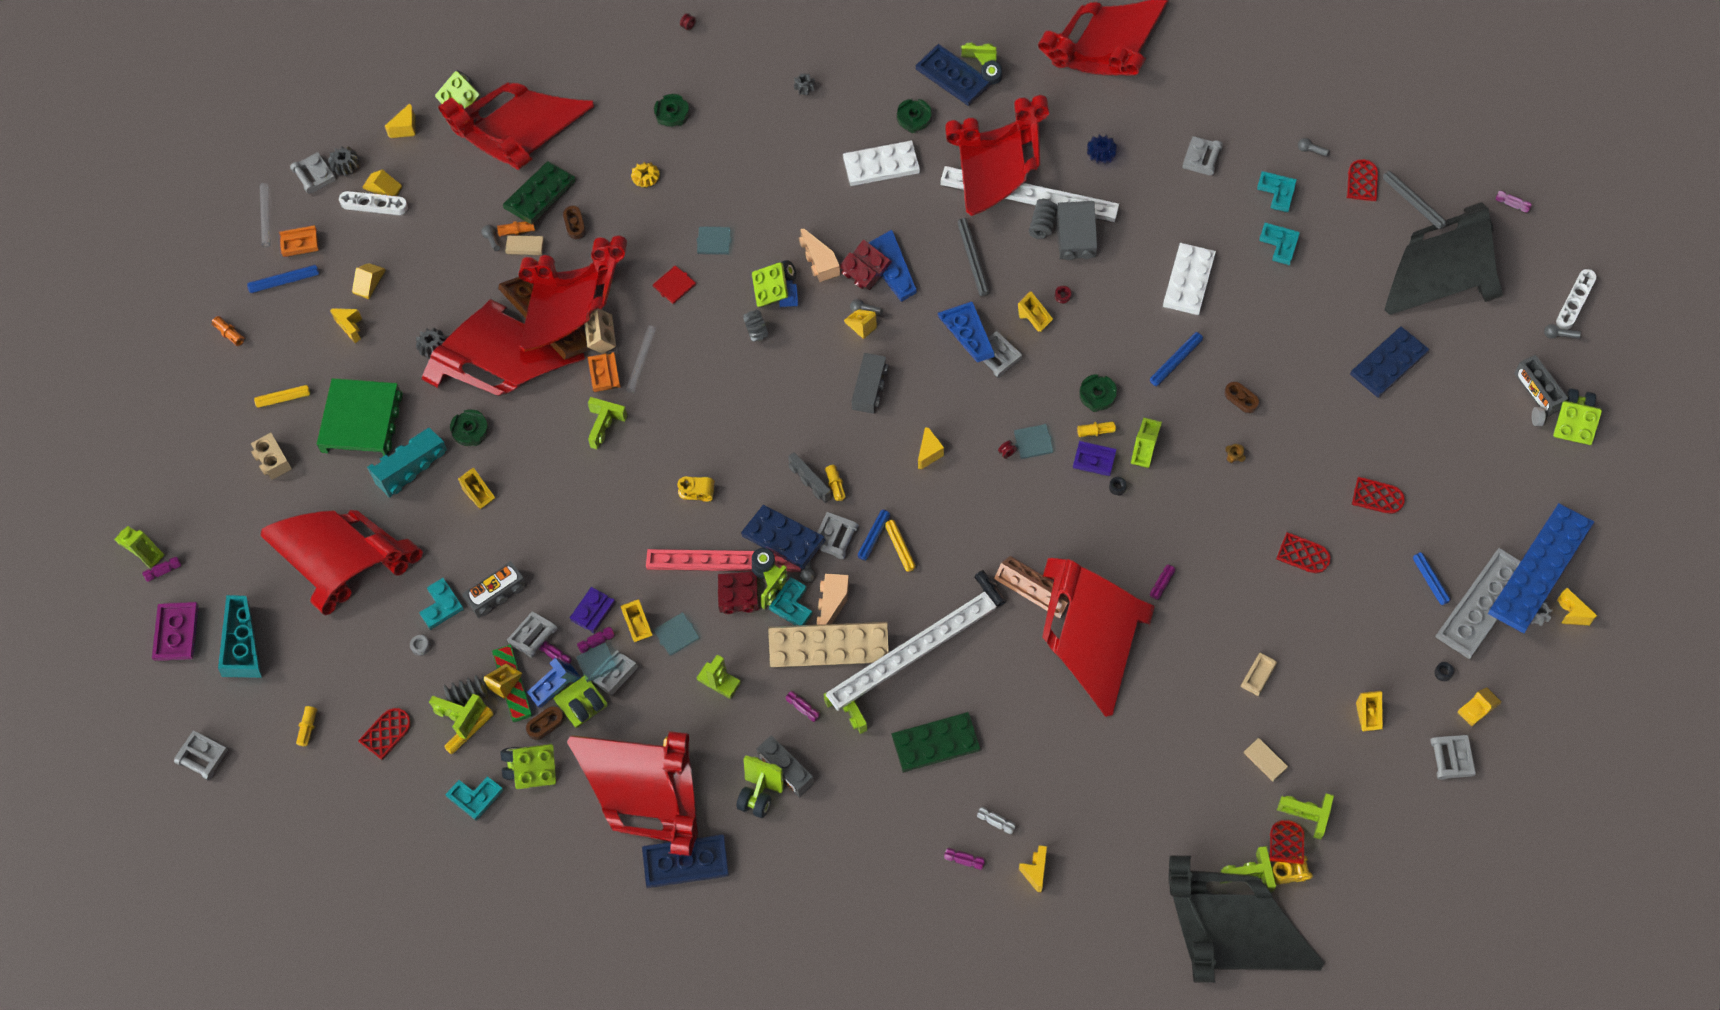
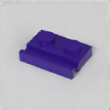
[1073,441,1116,476]
[570,587,616,634]

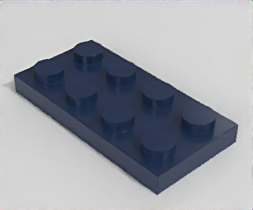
[916,44,991,106]
[1350,326,1429,398]
[741,505,826,569]
[642,834,729,888]

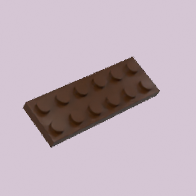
[498,277,591,360]

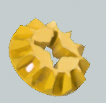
[631,162,660,187]

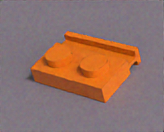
[279,225,319,257]
[588,352,620,392]

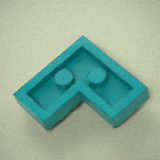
[1257,171,1297,212]
[1259,223,1300,265]
[769,577,812,626]
[419,578,464,630]
[445,776,504,821]

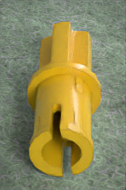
[1077,422,1116,438]
[825,465,846,501]
[296,706,317,747]

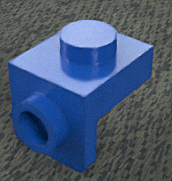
[779,280,798,307]

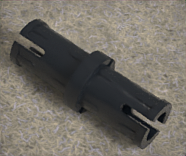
[974,570,1006,608]

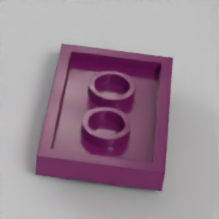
[152,602,199,661]

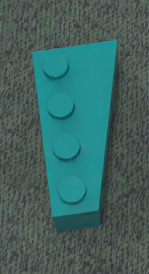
[367,428,447,498]
[218,595,262,678]

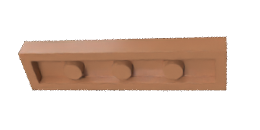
[994,556,1069,618]

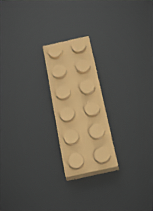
[768,622,889,667]

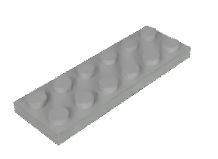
[1435,548,1521,659]

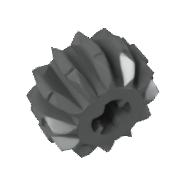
[328,146,359,176]
[743,309,768,342]
[416,327,447,359]

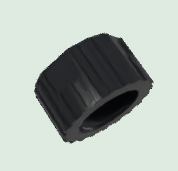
[1109,476,1127,496]
[1434,662,1454,682]

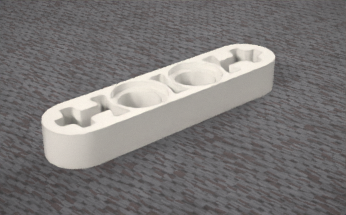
[339,191,408,215]
[1556,269,1596,330]

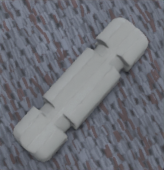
[977,807,1016,834]

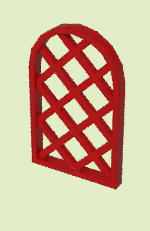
[1347,159,1378,201]
[1351,477,1405,514]
[1276,532,1330,573]
[358,708,411,760]
[1270,820,1305,864]

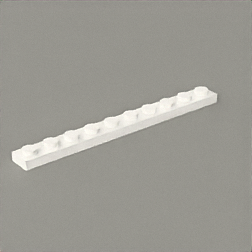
[940,166,1119,222]
[826,592,997,711]

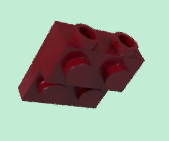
[839,239,892,290]
[718,572,759,614]

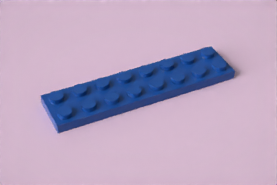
[1488,503,1594,633]

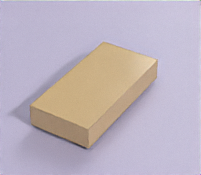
[506,236,544,255]
[1241,653,1277,696]
[1244,738,1288,782]

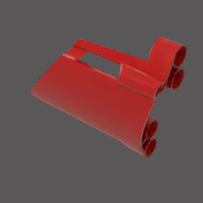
[1038,0,1169,75]
[438,82,594,170]
[945,95,1049,216]
[518,235,627,352]
[422,299,585,396]
[261,510,423,615]
[1042,558,1155,717]
[567,731,698,856]

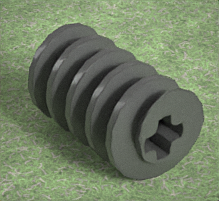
[1029,199,1058,239]
[443,674,488,705]

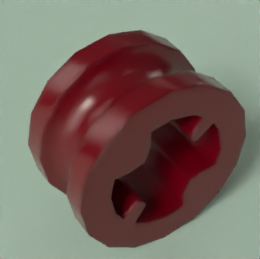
[680,13,696,31]
[1054,286,1071,304]
[998,440,1017,459]

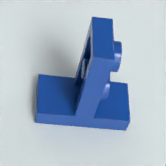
[527,658,581,708]

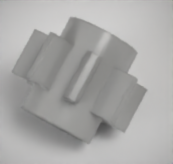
[1531,602,1553,626]

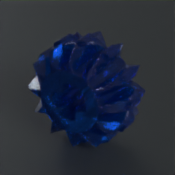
[1087,134,1117,165]

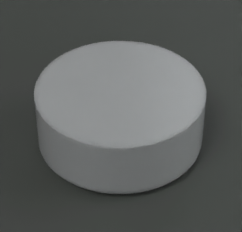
[1532,407,1546,426]
[410,635,431,656]

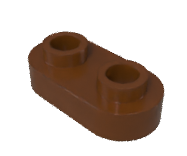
[563,206,585,239]
[1224,382,1259,413]
[526,706,564,740]

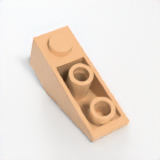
[799,228,840,282]
[817,574,849,625]

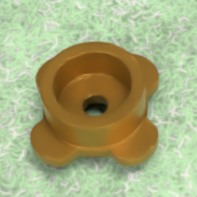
[1225,444,1246,463]

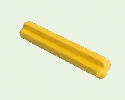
[254,385,310,408]
[885,520,915,572]
[444,706,494,754]

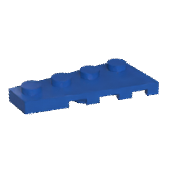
[869,230,916,302]
[938,302,995,363]

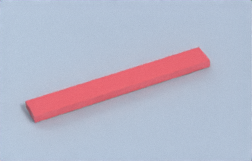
[646,549,801,572]

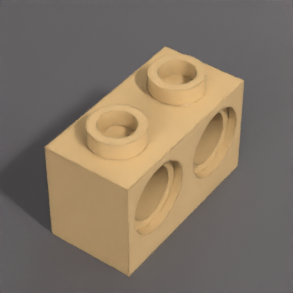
[585,309,616,354]
[251,433,292,480]

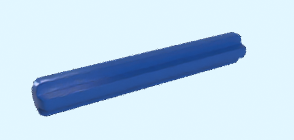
[247,265,319,293]
[1150,332,1203,386]

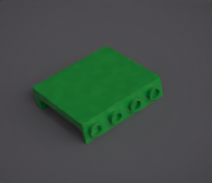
[317,378,403,456]

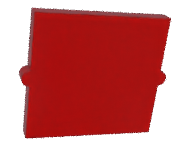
[652,265,696,304]

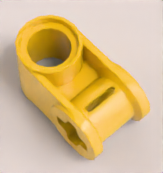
[677,476,715,502]
[1272,856,1313,884]

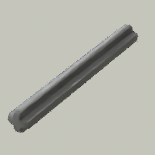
[1383,171,1446,229]
[958,218,989,296]

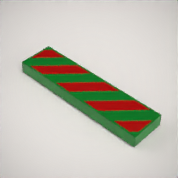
[492,644,533,723]

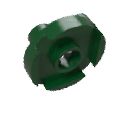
[654,94,689,127]
[897,99,931,133]
[1079,374,1117,412]
[450,409,488,446]

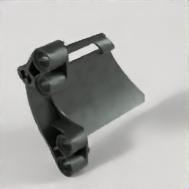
[1384,202,1503,315]
[1168,855,1324,983]

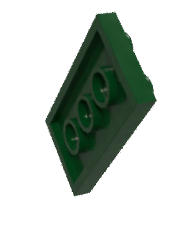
[503,161,576,225]
[891,712,980,773]

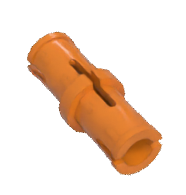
[497,221,535,237]
[211,316,245,346]

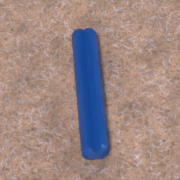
[858,509,890,561]
[1413,552,1451,605]

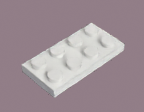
[843,141,920,186]
[1163,243,1216,315]

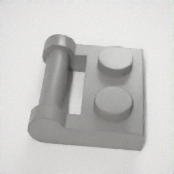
[1182,136,1223,175]
[290,152,336,194]
[983,331,1022,378]
[817,512,859,559]
[506,611,558,658]
[174,730,228,780]
[1430,735,1476,780]

